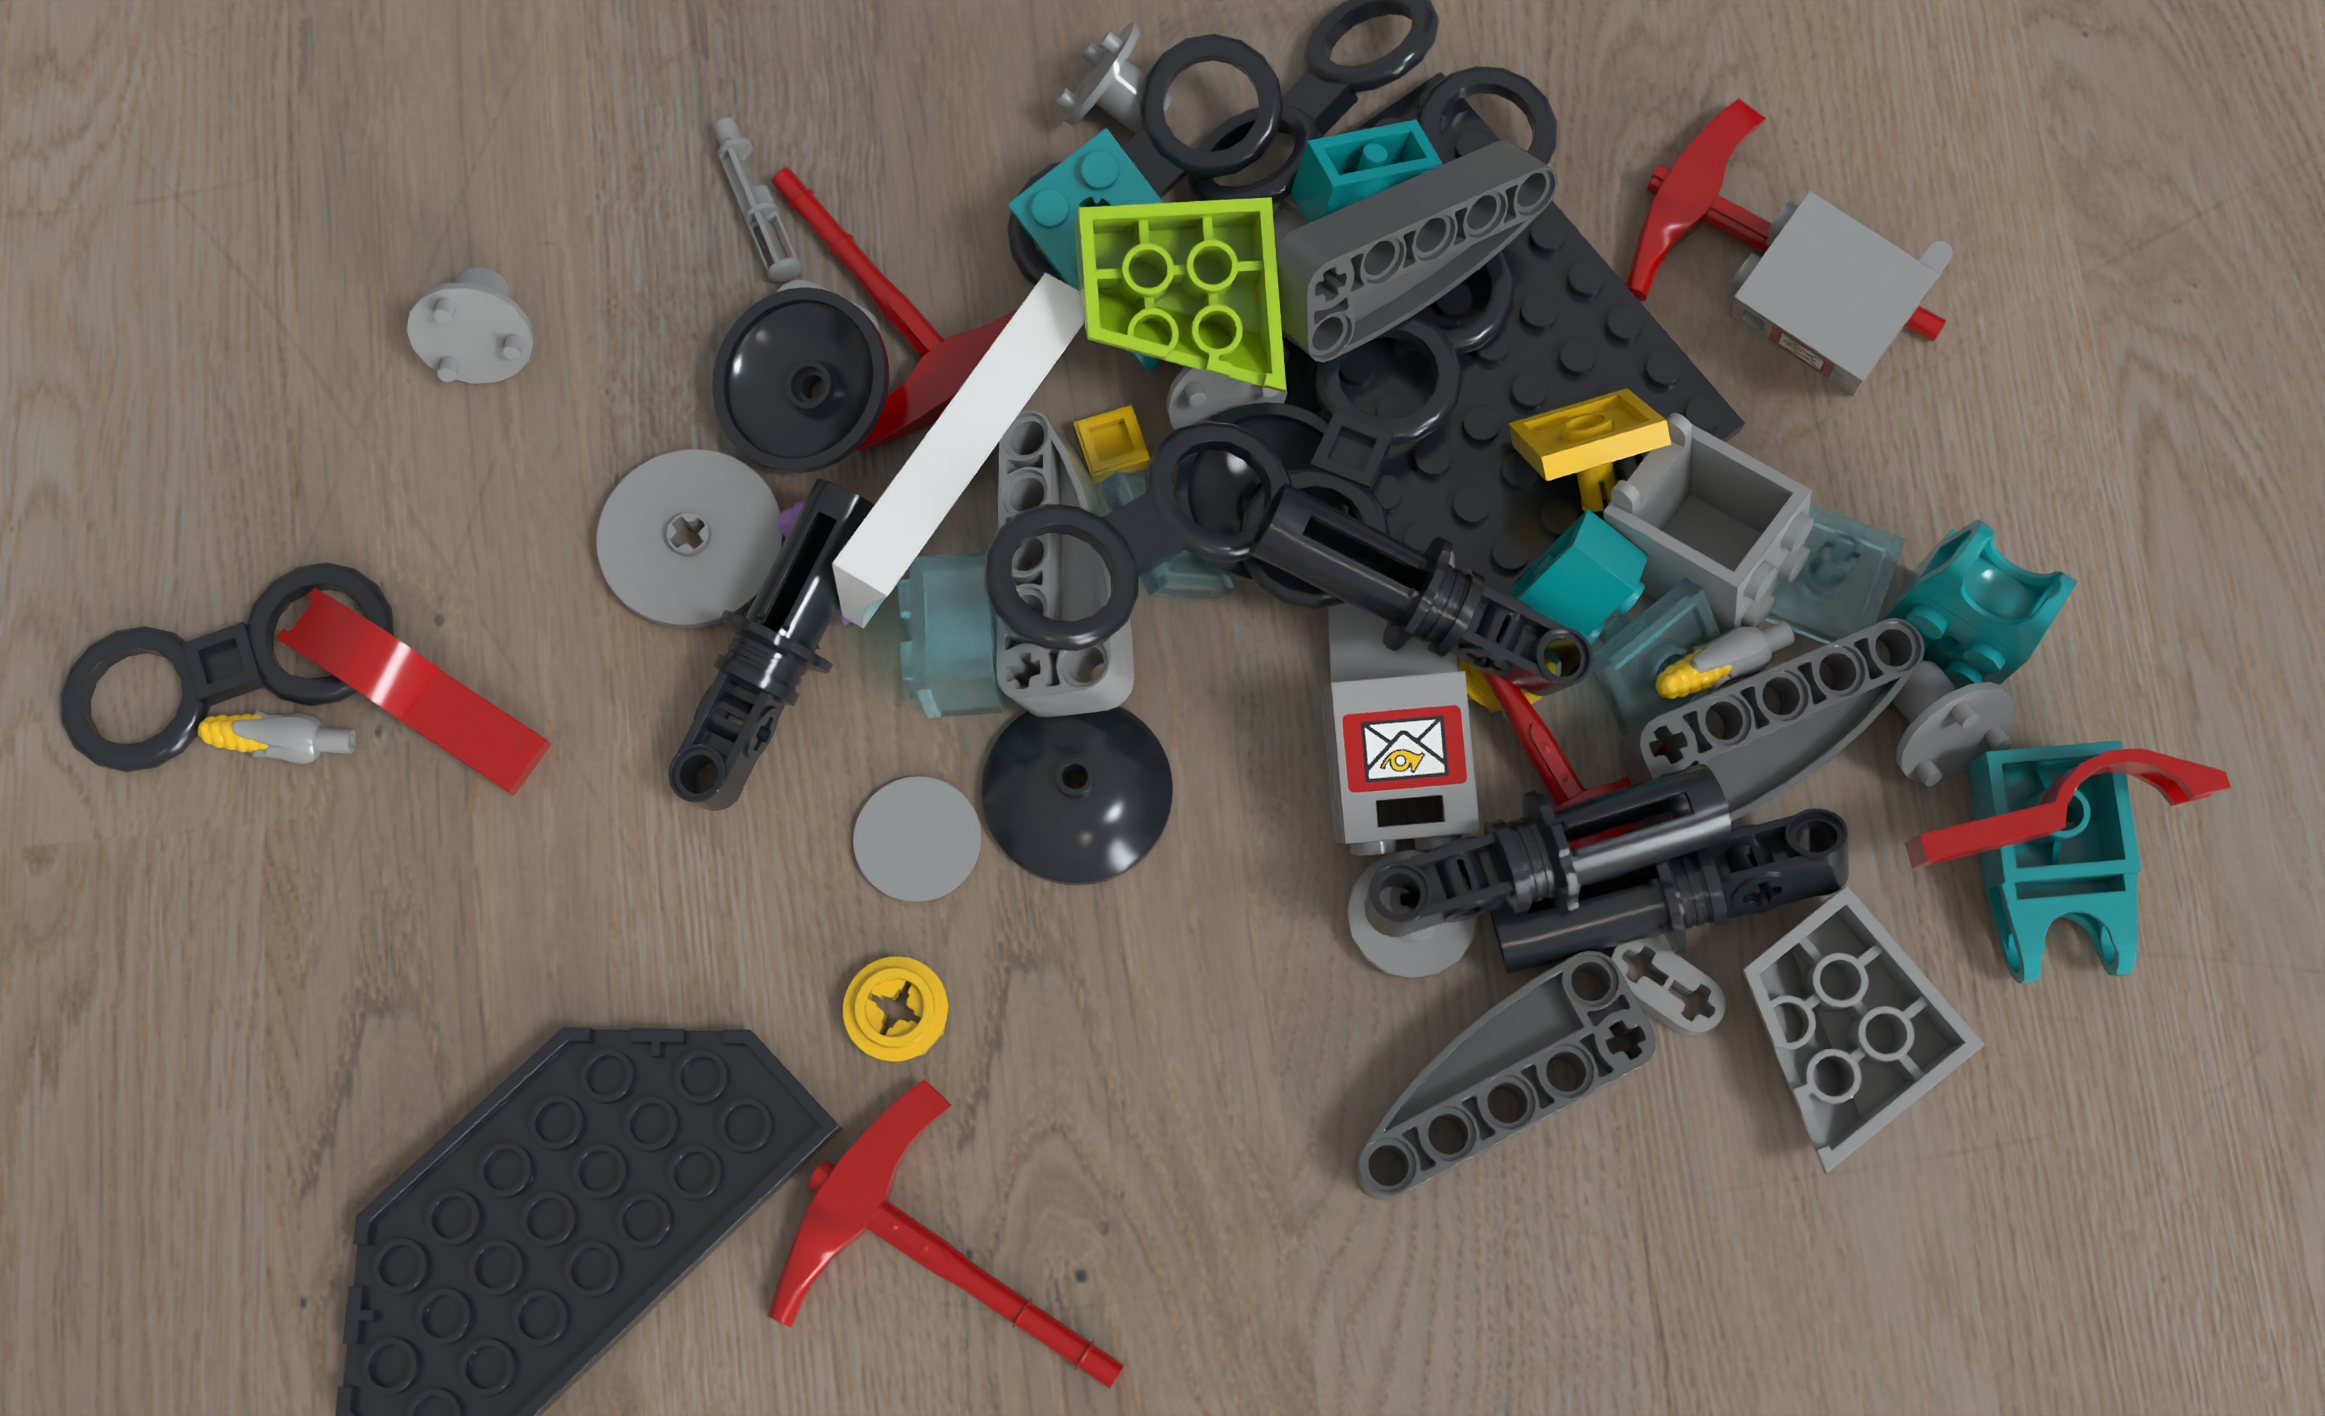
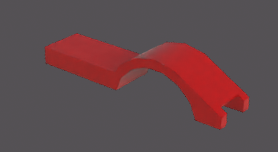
[276,587,551,796]
[1905,748,2231,869]

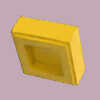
[1073,405,1150,484]

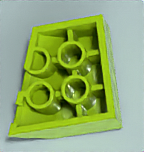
[1074,197,1286,392]

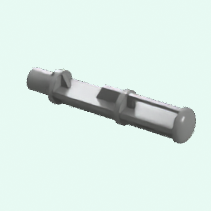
[713,117,803,283]

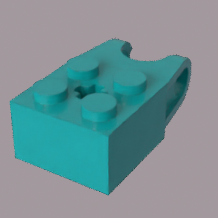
[1008,128,1163,373]
[1880,520,2078,689]
[1966,740,2141,984]

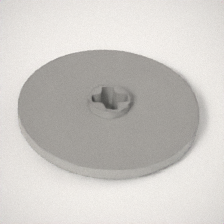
[596,449,784,628]

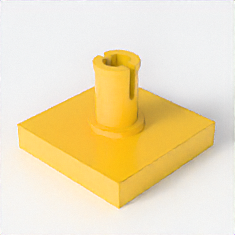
[1508,388,1671,512]

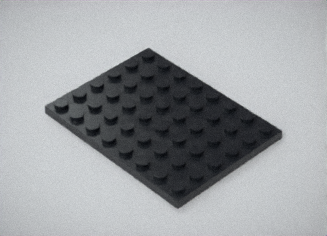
[1282,72,1745,594]

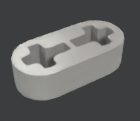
[1608,937,1726,1036]

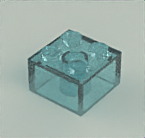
[898,552,1002,718]

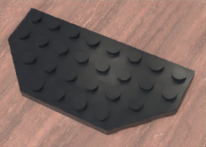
[335,1027,843,1416]

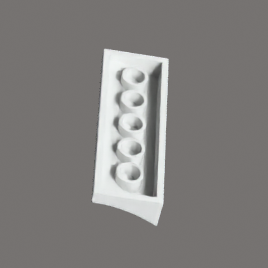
[832,272,1084,629]

